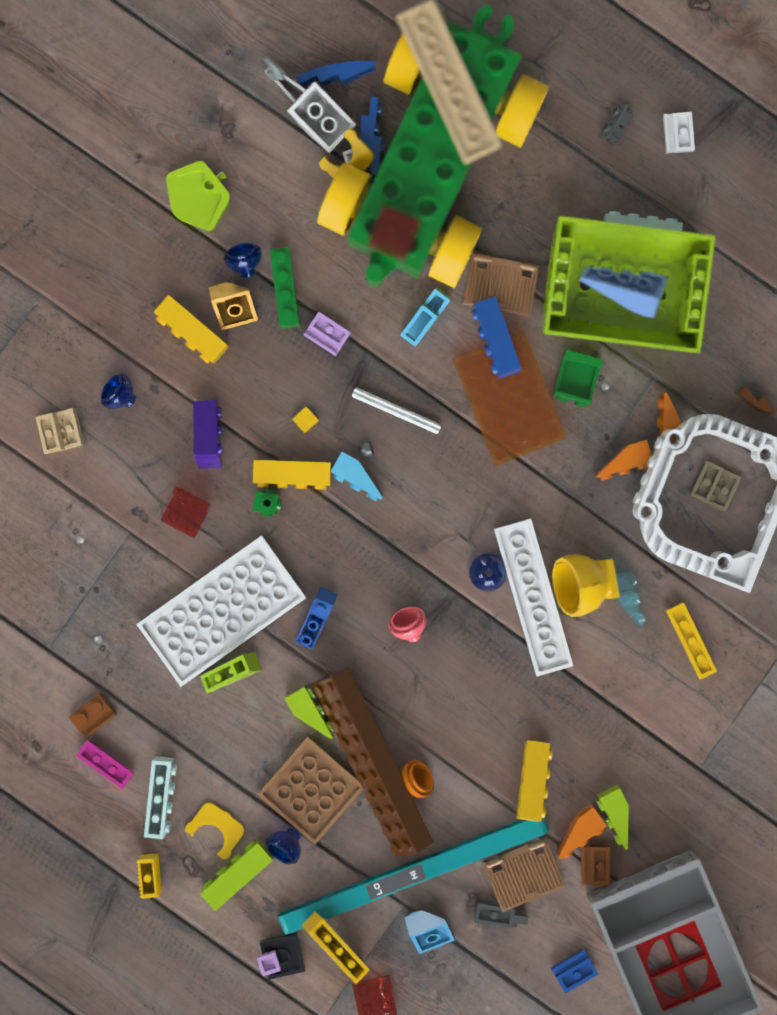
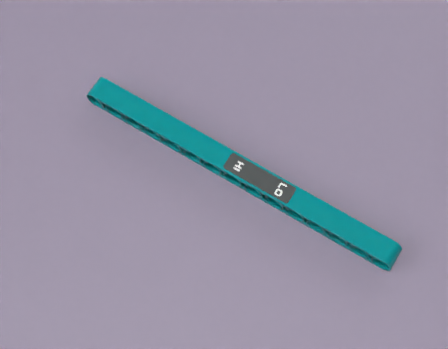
[277,818,550,934]

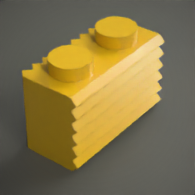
[136,853,162,899]

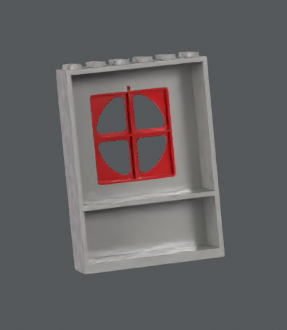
[586,850,763,1015]

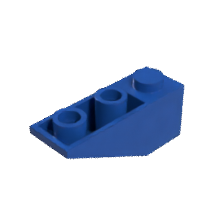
[295,587,338,650]

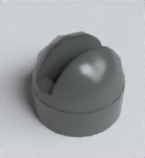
[359,441,374,458]

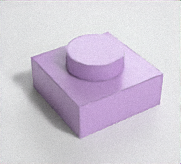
[257,950,281,977]

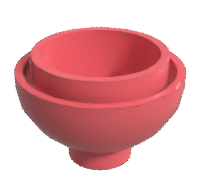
[389,607,426,642]

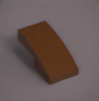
[736,386,776,415]

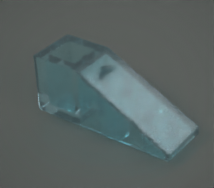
[614,571,645,629]

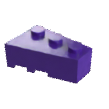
[193,400,223,469]

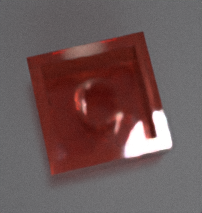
[368,205,421,262]

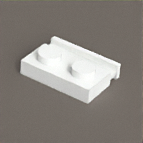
[663,112,695,154]

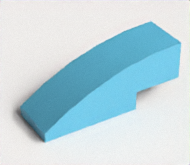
[400,287,453,347]

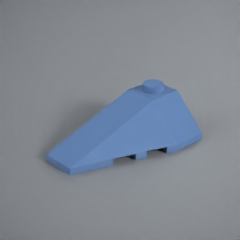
[581,267,668,318]

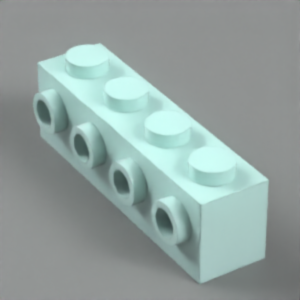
[144,756,177,839]

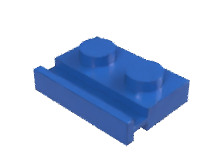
[551,948,598,994]

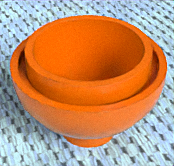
[401,760,434,798]

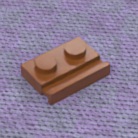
[69,693,117,739]
[581,845,610,886]

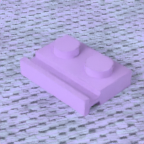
[303,312,351,356]

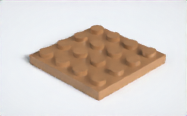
[257,736,363,845]

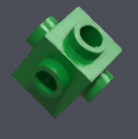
[253,489,282,517]

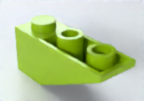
[285,685,334,739]
[596,785,629,850]

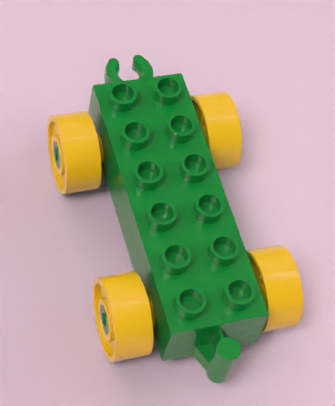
[317,5,550,288]

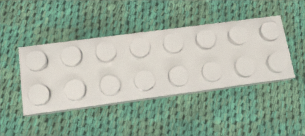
[494,518,573,676]

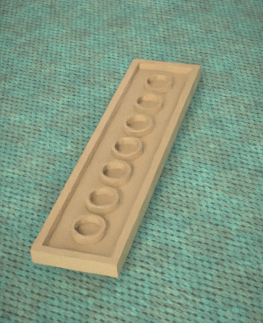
[396,0,501,165]

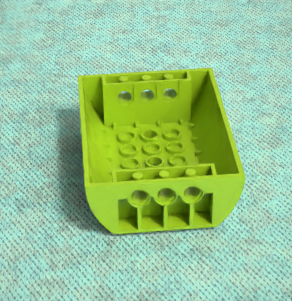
[542,216,715,353]

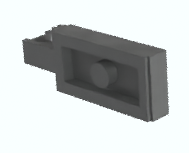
[474,902,528,928]

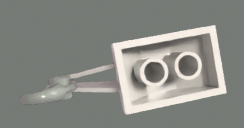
[264,57,356,153]

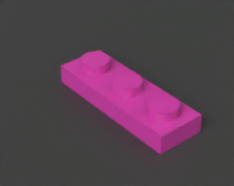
[76,739,135,789]

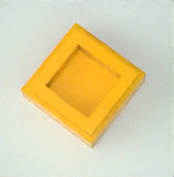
[292,407,319,433]

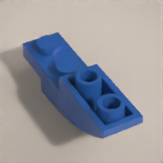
[360,97,385,179]

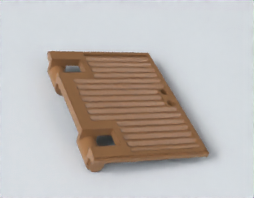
[463,253,540,317]
[483,837,566,912]

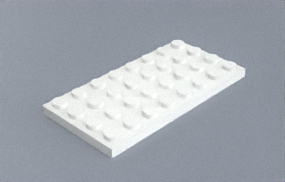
[136,536,306,687]

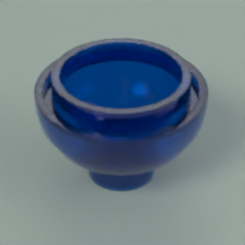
[224,243,262,278]
[101,373,137,409]
[469,553,507,592]
[266,828,301,864]

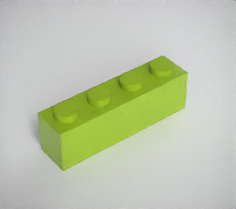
[200,839,274,911]

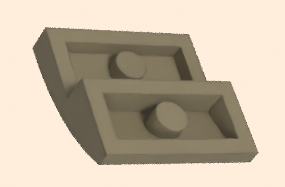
[690,461,742,513]

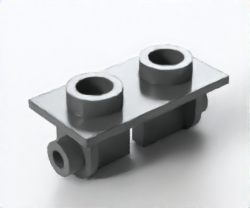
[599,104,633,145]

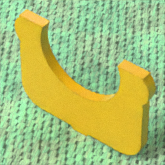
[319,128,374,179]
[185,802,244,860]

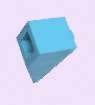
[331,452,383,501]

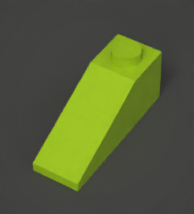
[200,652,262,694]

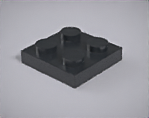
[260,932,306,980]

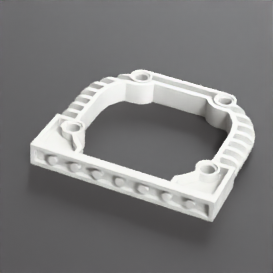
[632,414,777,593]

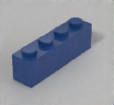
[471,296,521,379]

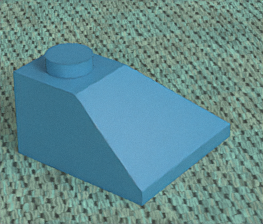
[404,910,455,954]

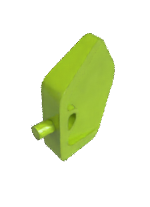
[166,161,230,231]

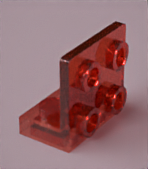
[161,487,212,538]
[352,975,397,1015]

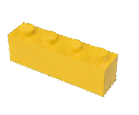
[154,295,229,364]
[253,460,331,490]
[516,740,553,822]
[301,912,370,984]

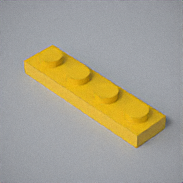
[665,602,717,680]

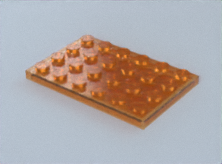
[453,332,566,467]

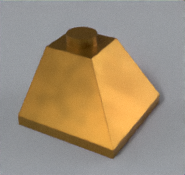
[209,282,258,330]

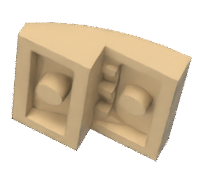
[35,408,85,454]

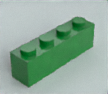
[270,247,300,329]

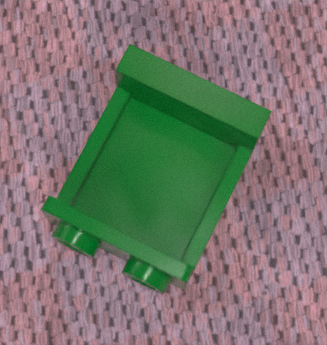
[552,350,604,408]

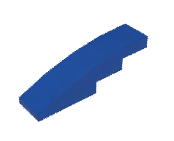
[296,61,376,87]

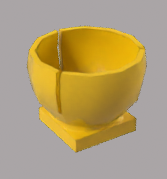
[552,554,620,617]

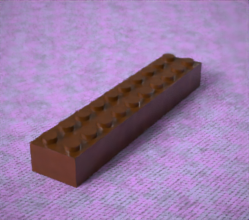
[312,668,433,857]

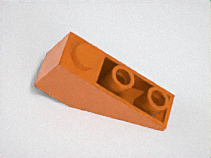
[657,393,686,451]
[595,440,652,481]
[556,804,607,859]

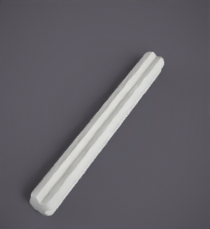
[352,388,441,434]

